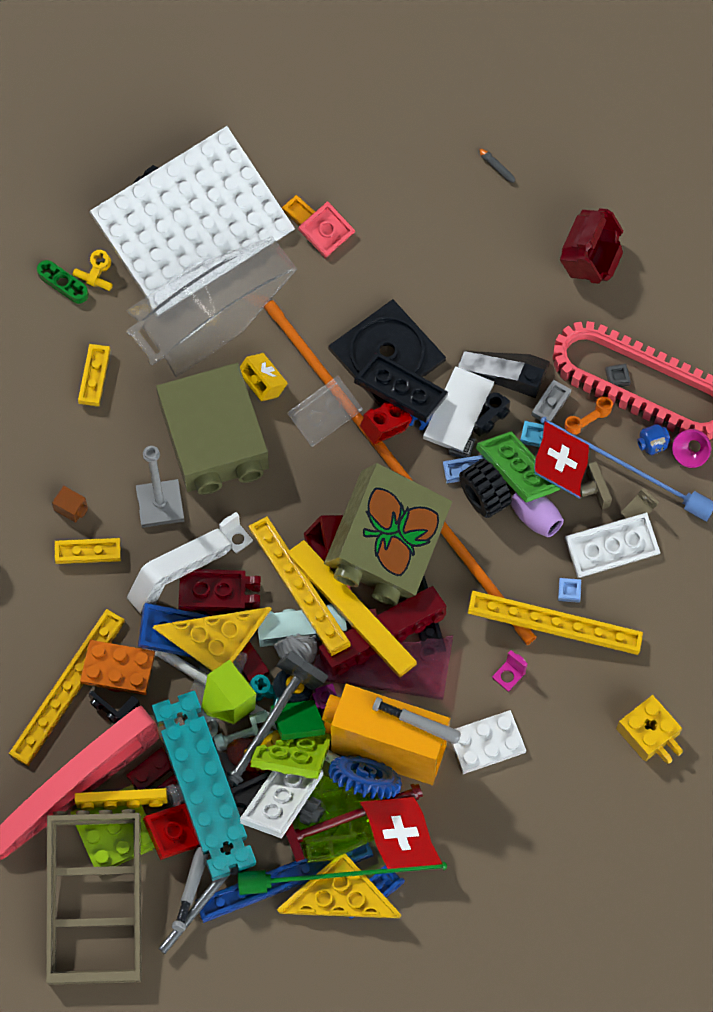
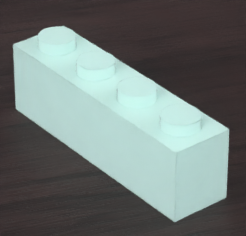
[258,604,347,647]

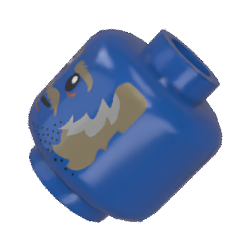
[637,424,671,455]

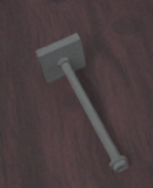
[227,651,328,786]

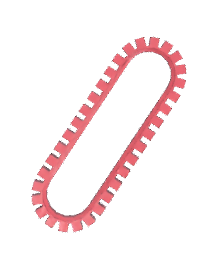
[553,321,713,441]

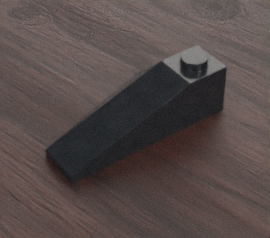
[458,351,550,398]

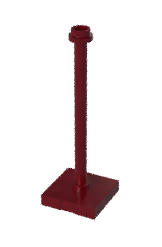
[286,783,423,862]

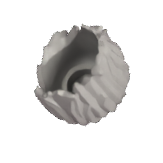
[274,633,318,663]

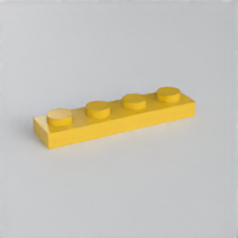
[75,788,168,811]

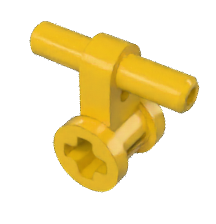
[73,250,113,291]

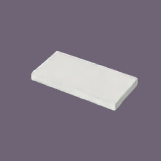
[423,366,494,453]
[565,513,660,578]
[240,769,323,838]

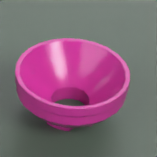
[672,429,712,468]

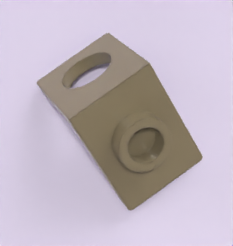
[620,488,659,519]

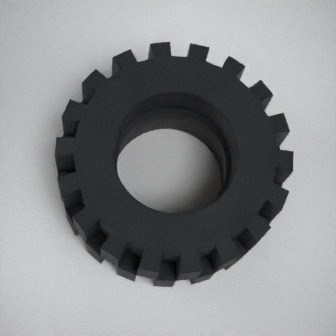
[459,459,512,518]

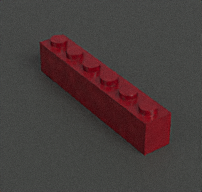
[319,586,447,677]

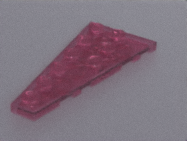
[314,635,453,700]

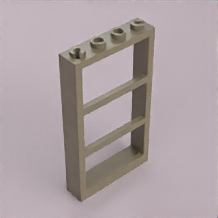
[46,809,142,985]

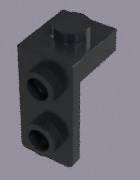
[88,690,140,724]

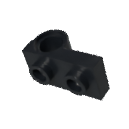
[474,392,510,437]

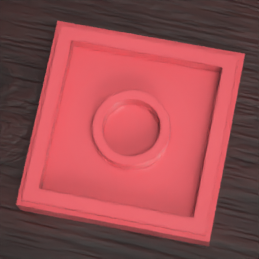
[297,201,355,259]

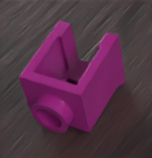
[312,683,337,717]

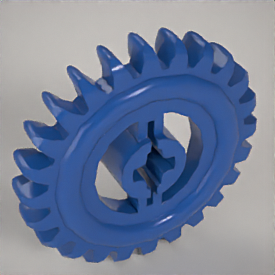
[328,755,402,800]

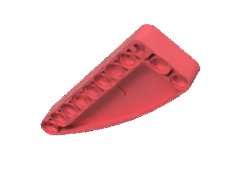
[0,706,159,860]

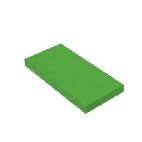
[476,431,561,503]

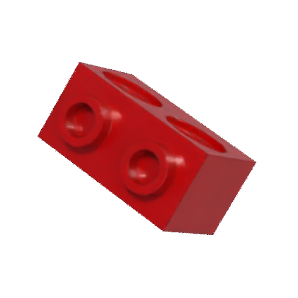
[359,402,413,445]

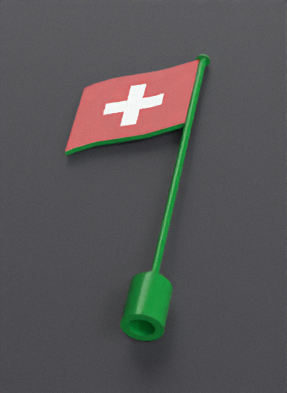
[238,797,447,895]

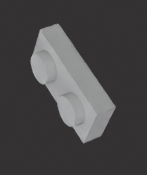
[532,379,571,422]

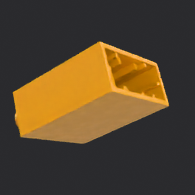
[322,684,450,785]

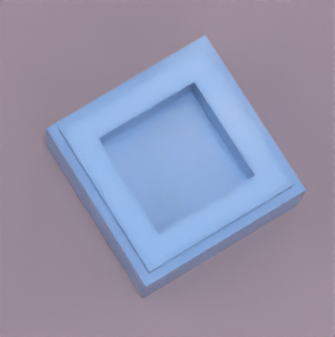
[558,578,581,603]

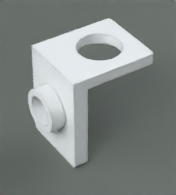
[219,512,253,553]

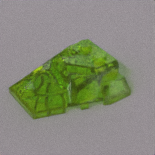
[297,773,385,863]

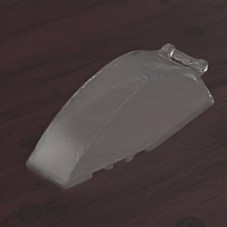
[126,236,297,378]

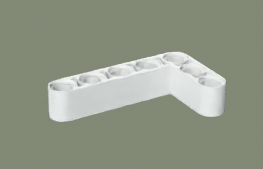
[127,529,233,615]

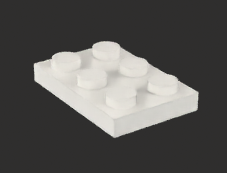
[451,710,526,774]

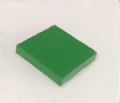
[270,700,326,741]

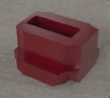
[560,208,623,284]

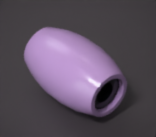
[511,493,564,537]

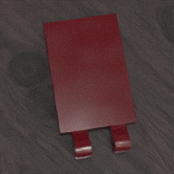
[178,569,261,612]

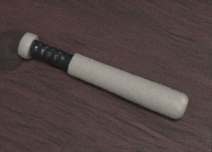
[372,697,461,744]
[172,847,209,932]

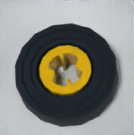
[273,670,312,703]

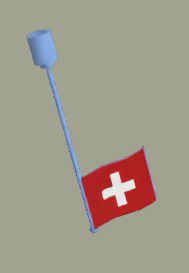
[534,417,713,522]

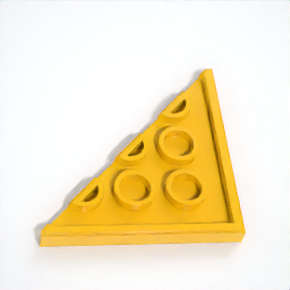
[153,607,272,671]
[277,851,401,918]

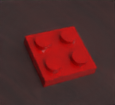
[143,803,200,860]

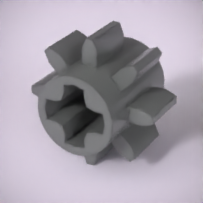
[298,796,324,826]

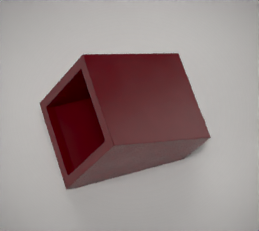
[304,515,343,570]

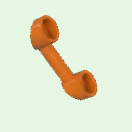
[564,397,613,435]

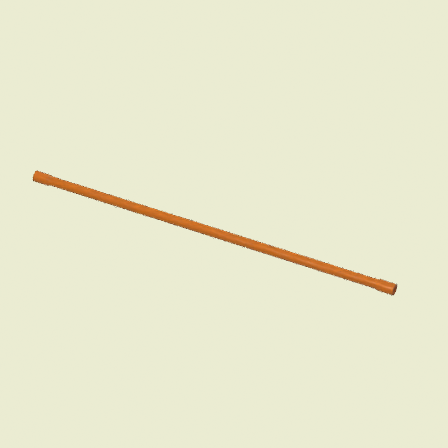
[264,300,537,645]

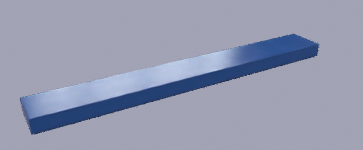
[195,834,373,923]

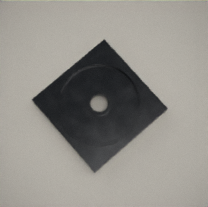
[328,299,446,407]

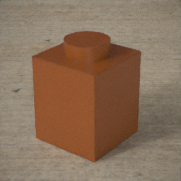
[52,486,88,523]

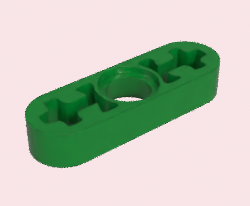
[37,260,88,304]

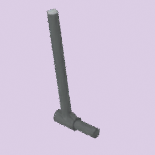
[158,850,244,954]

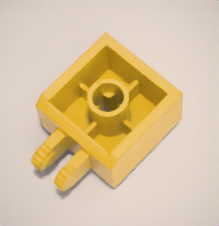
[616,695,683,764]

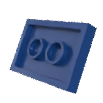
[138,603,209,658]

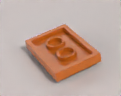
[80,640,155,695]

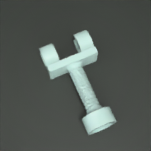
[213,710,273,752]

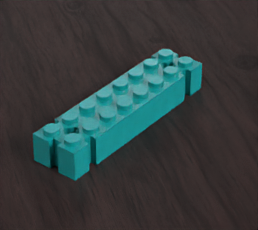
[152,690,256,881]

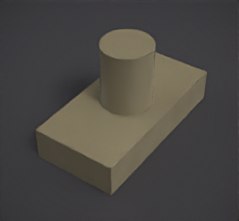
[580,461,612,509]

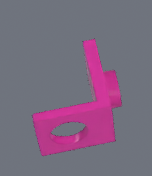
[492,650,527,692]

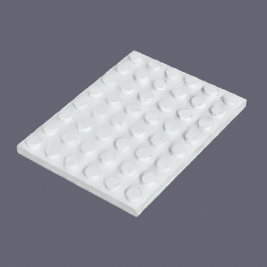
[89,126,295,317]

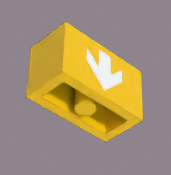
[240,353,288,402]

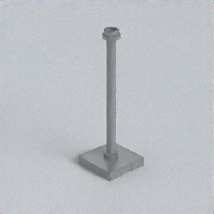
[136,446,184,528]

